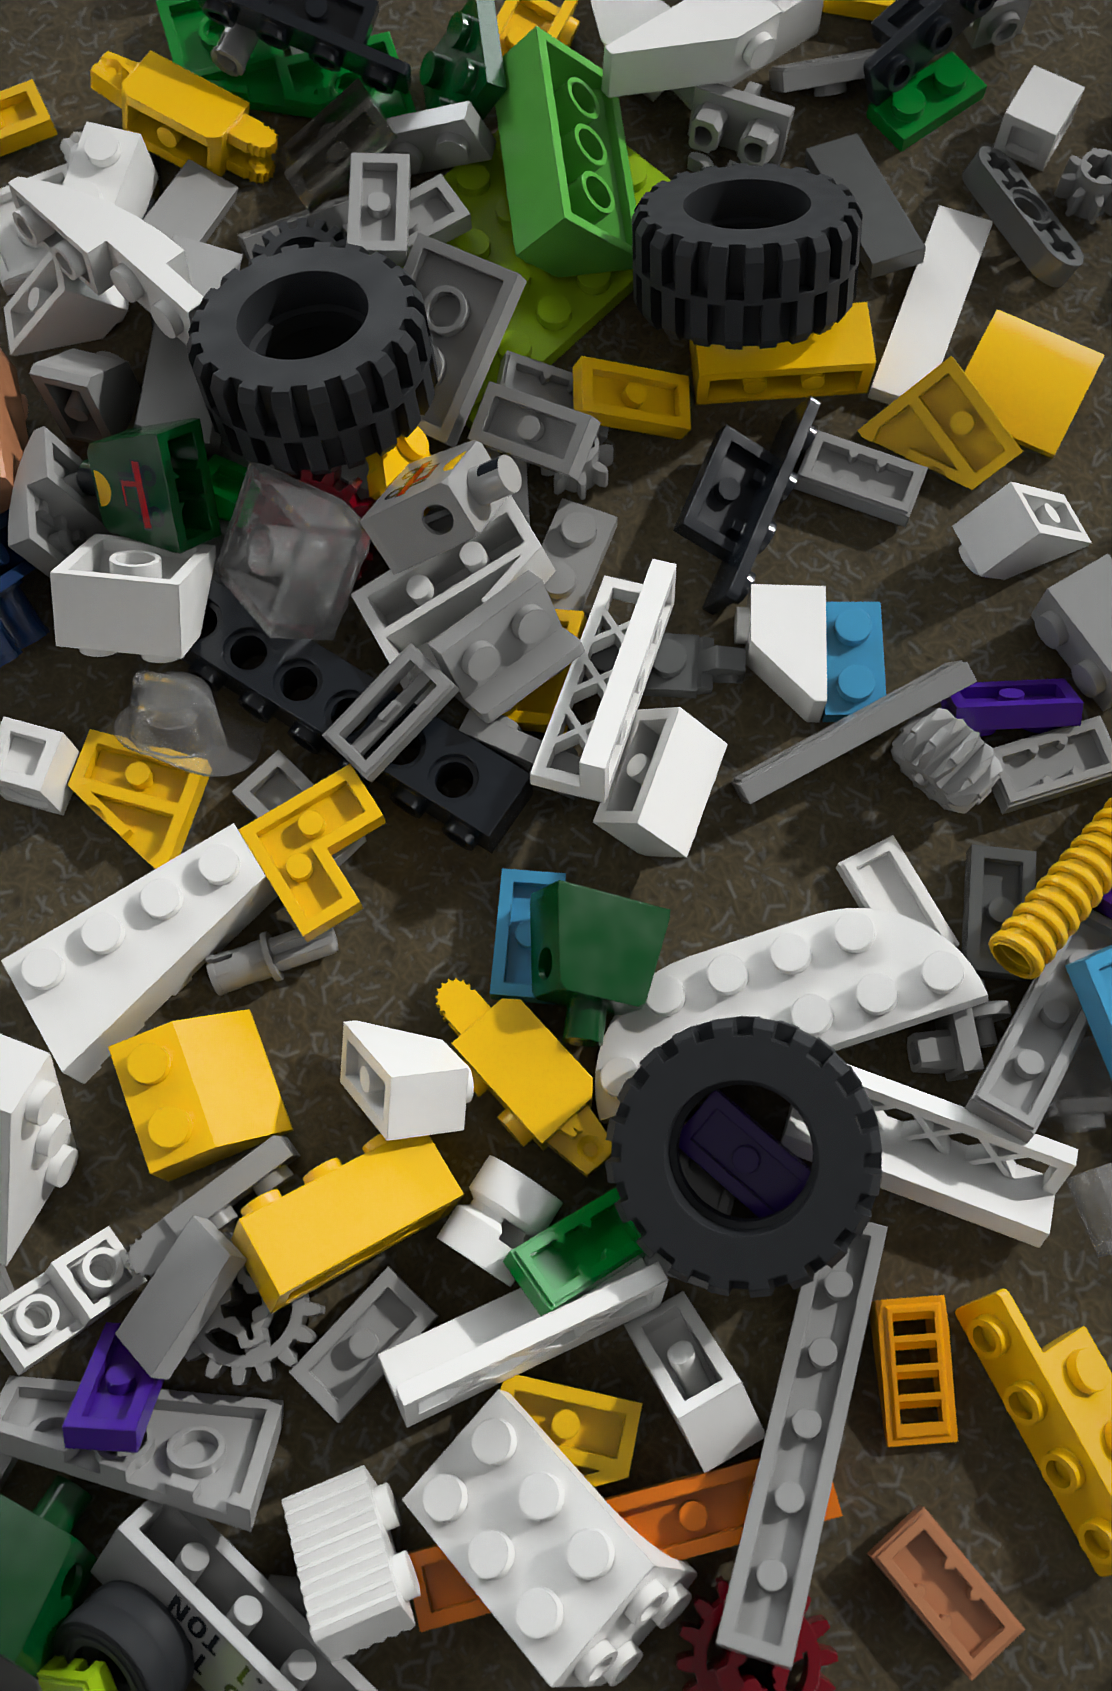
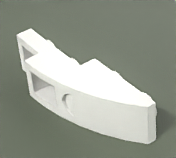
[8,176,203,345]

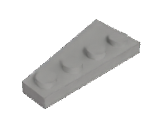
[0,1375,284,1532]

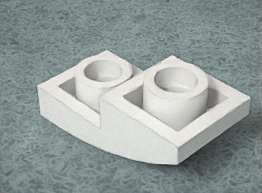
[0,1226,147,1376]

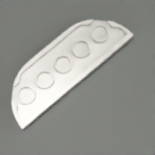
[595,908,988,1124]

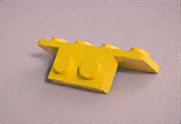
[955,1289,1112,1577]

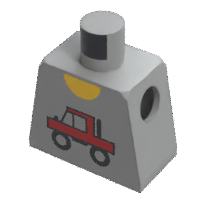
[359,440,522,575]

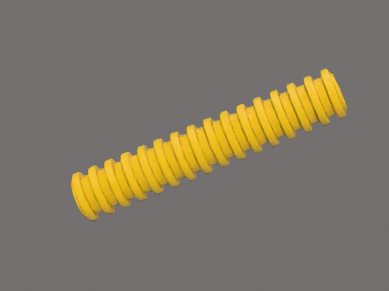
[988,797,1112,979]

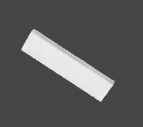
[868,205,993,405]

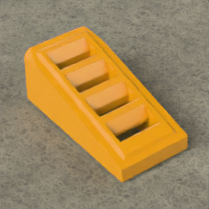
[869,1295,958,1447]

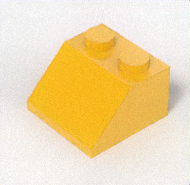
[108,1009,294,1182]

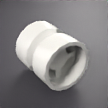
[436,1155,563,1287]

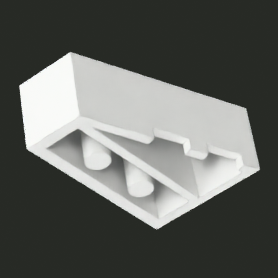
[351,495,556,705]
[0,1034,79,1266]

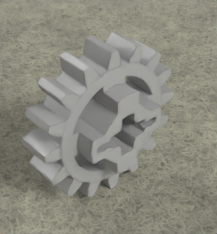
[184,1231,325,1385]

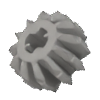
[891,707,1003,814]

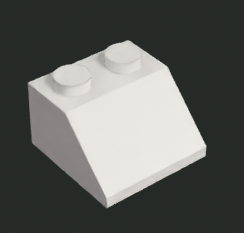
[50,534,216,663]

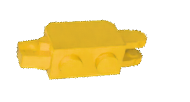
[90,50,278,184]
[435,978,612,1177]

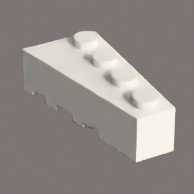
[1,823,278,1084]

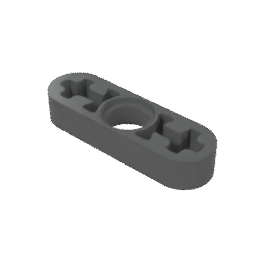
[962,146,1084,287]

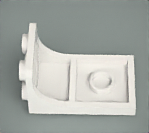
[402,1389,697,1687]

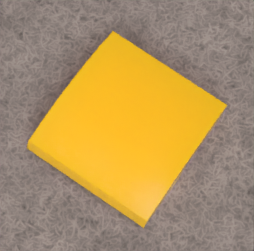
[965,309,1105,459]

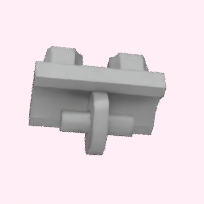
[688,81,795,166]
[907,979,1012,1082]

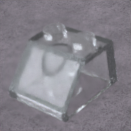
[214,462,371,640]

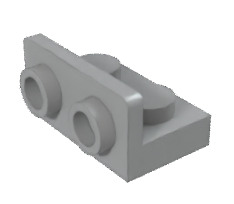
[428,570,585,723]

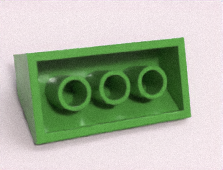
[495,26,636,278]

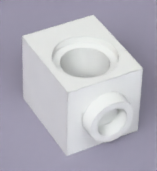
[993,65,1085,171]
[0,716,80,816]

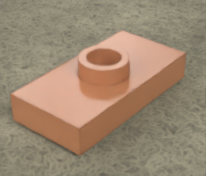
[867,1505,1025,1681]

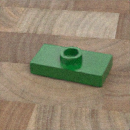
[503,1188,647,1316]

